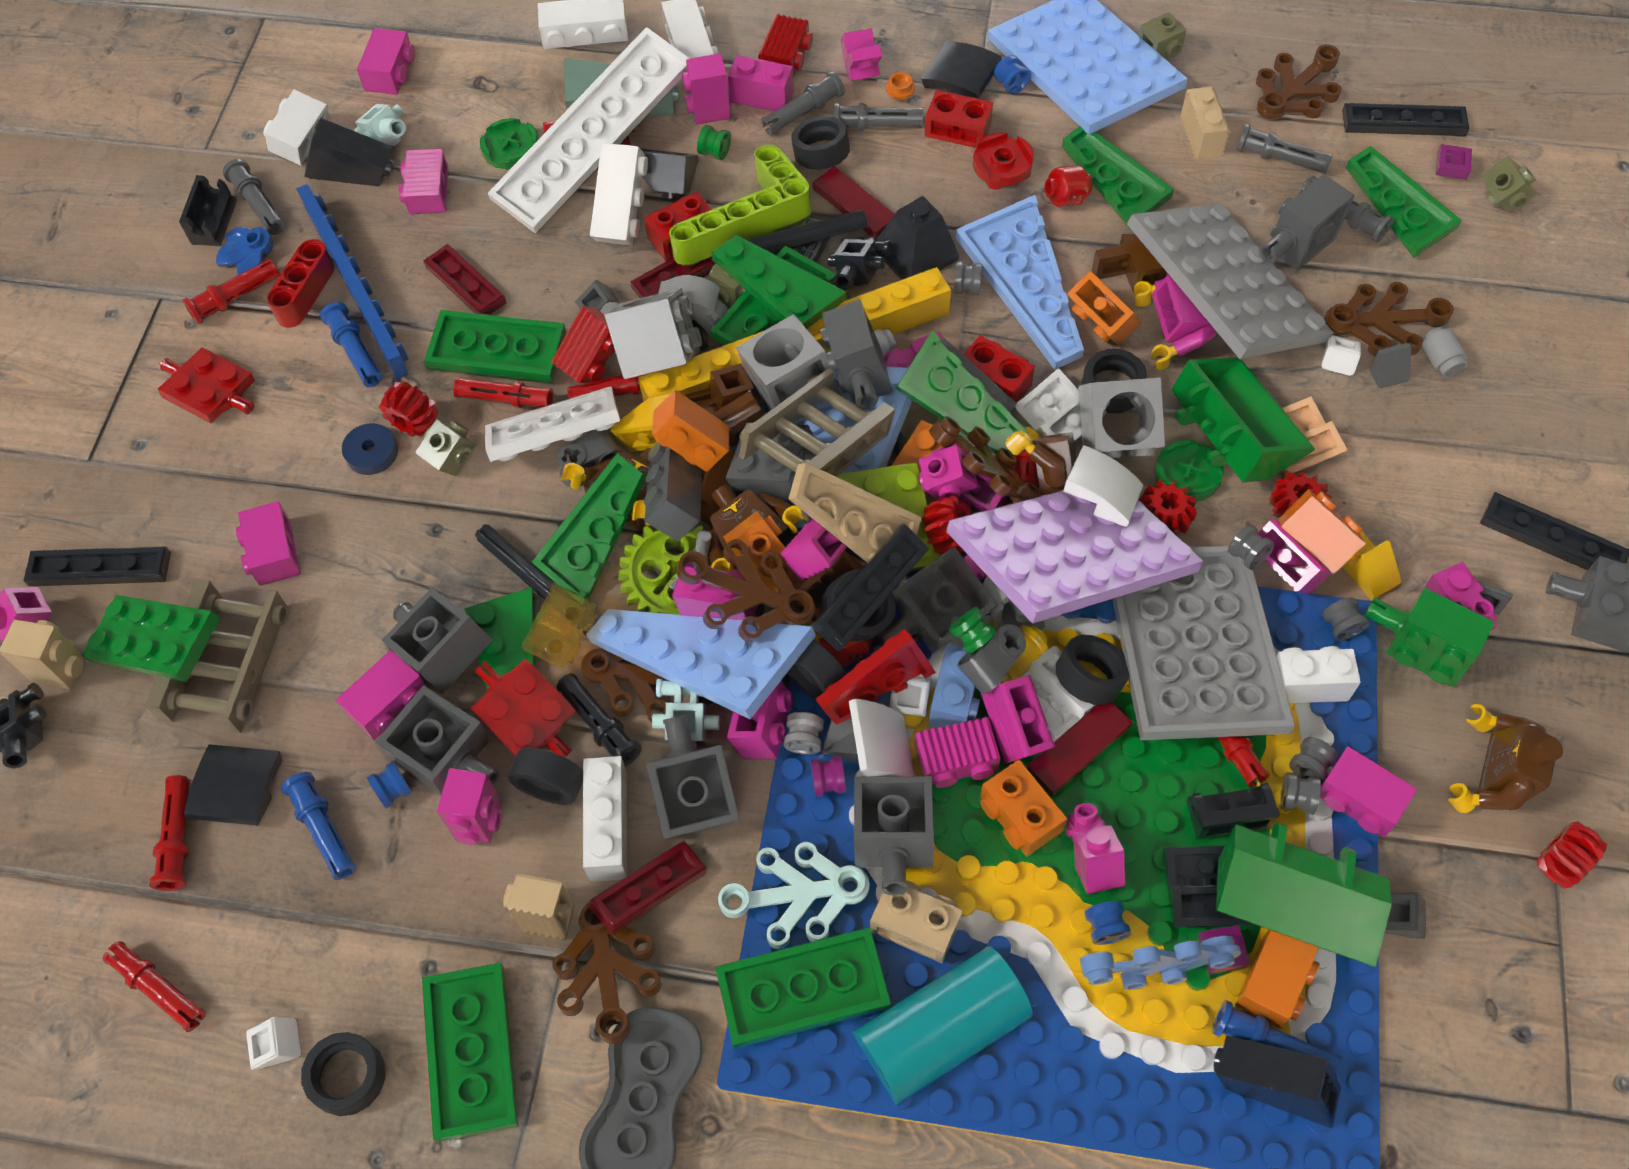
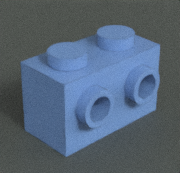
[929,644,980,729]

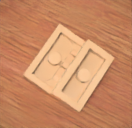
[1282,396,1347,475]

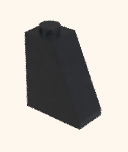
[304,118,395,187]
[1213,1035,1341,1128]

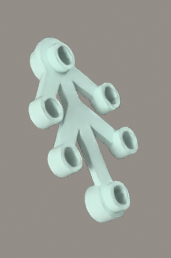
[718,842,870,949]

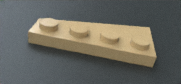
[788,463,922,585]

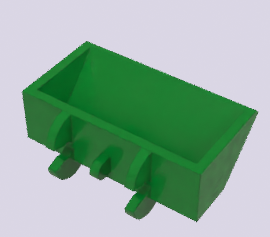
[1171,357,1315,483]
[1216,823,1392,967]

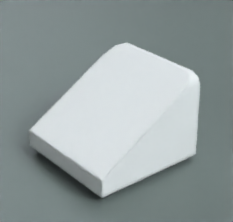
[1322,335,1361,376]
[889,676,931,717]
[246,1017,301,1070]

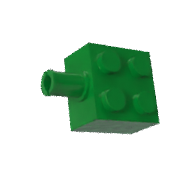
[1364,587,1495,688]

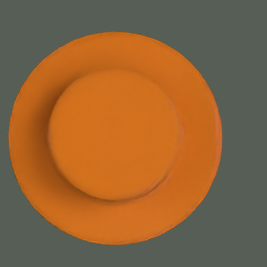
[886,72,915,100]

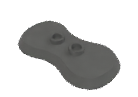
[579,1007,703,1169]

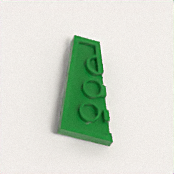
[532,453,646,606]
[464,587,535,690]

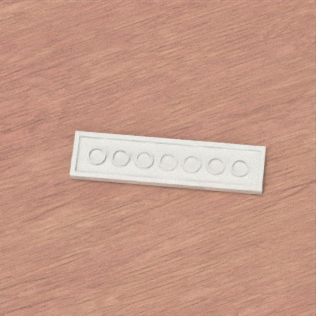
[488,27,690,233]

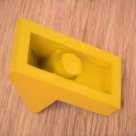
[1342,532,1402,601]

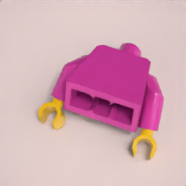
[1134,274,1217,370]

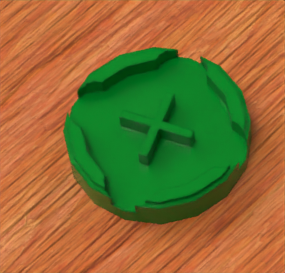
[479,118,539,170]
[1154,439,1224,502]

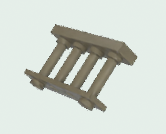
[739,368,895,477]
[145,579,288,733]

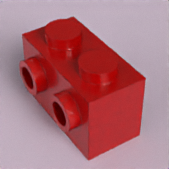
[644,191,712,262]

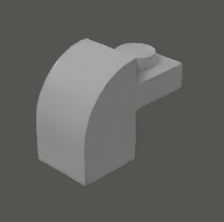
[658,275,729,335]

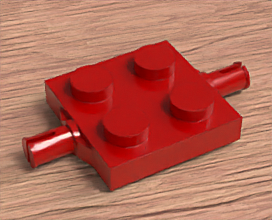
[158,347,255,423]
[470,658,576,757]

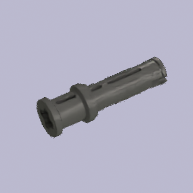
[761,71,845,136]
[834,103,923,131]
[1236,123,1333,174]
[223,159,286,235]
[1301,175,1393,243]

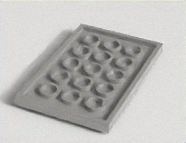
[1127,203,1333,359]
[1112,546,1295,740]

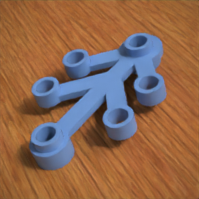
[1080,936,1241,990]

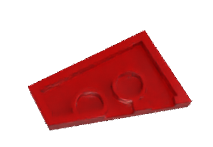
[815,629,936,726]

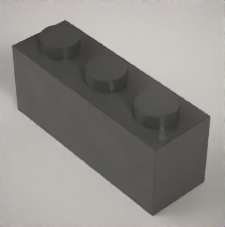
[644,443,702,542]

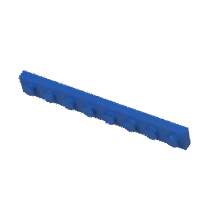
[296,184,409,379]

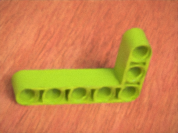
[669,145,811,265]

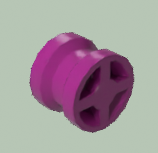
[811,756,846,797]

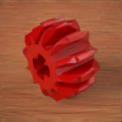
[378,381,439,437]
[1269,470,1332,516]
[1138,480,1197,536]
[921,495,971,558]
[1537,821,1607,889]

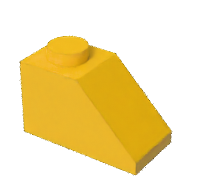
[610,394,670,452]

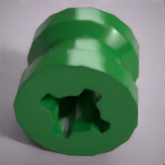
[697,125,731,160]
[949,607,997,654]

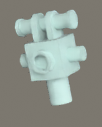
[353,104,407,147]
[652,679,720,747]

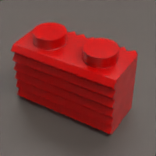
[758,13,813,78]
[551,306,615,384]

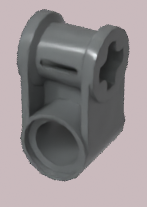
[556,429,622,487]
[957,624,1026,694]

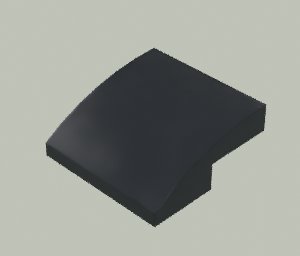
[921,41,1002,99]
[184,744,282,826]
[1163,846,1252,927]

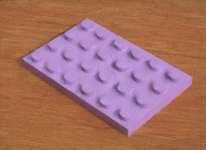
[946,491,1203,624]

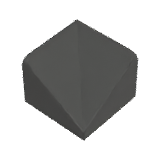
[823,718,859,764]

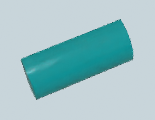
[852,946,1033,1105]

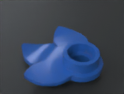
[216,227,273,275]

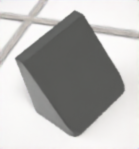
[575,280,620,311]
[1369,343,1411,388]
[1477,580,1513,615]
[1385,892,1426,939]

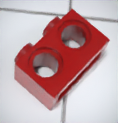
[925,90,993,148]
[963,335,1035,403]

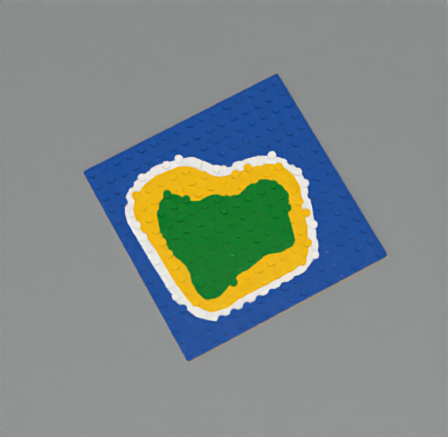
[717,547,1380,1169]

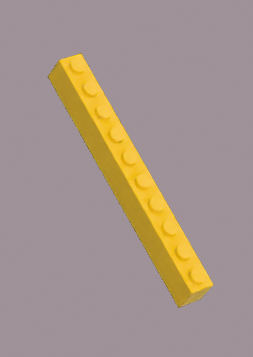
[638,267,951,401]

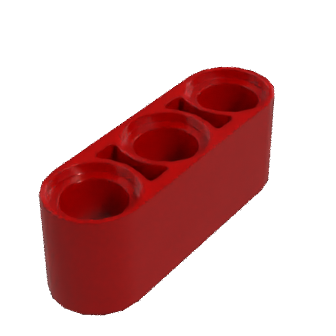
[267,239,334,328]

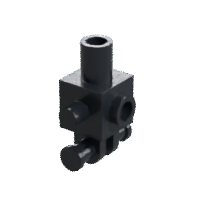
[828,237,893,290]
[0,683,46,769]

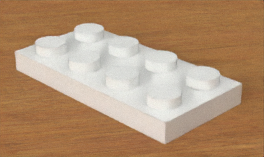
[485,386,620,462]

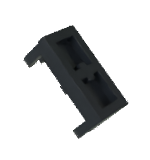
[179,175,237,247]
[1186,783,1280,840]

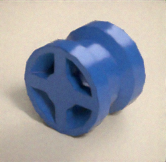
[994,55,1031,94]
[366,761,412,808]
[1084,901,1132,945]

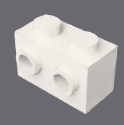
[263,89,329,166]
[1276,646,1361,703]

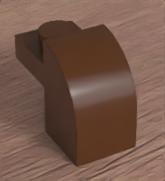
[1092,234,1167,293]
[684,363,754,409]

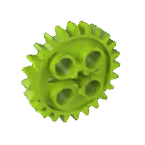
[618,525,712,615]

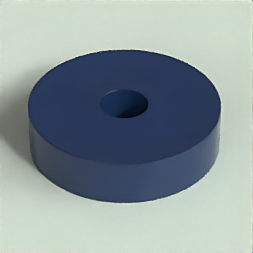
[342,423,398,475]

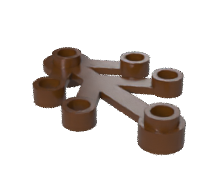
[1256,44,1342,119]
[1324,282,1454,357]
[929,416,1042,503]
[676,539,815,642]
[581,648,713,723]
[553,902,662,1044]

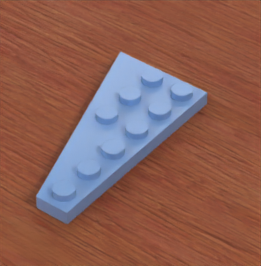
[955,195,1084,370]
[586,609,816,719]

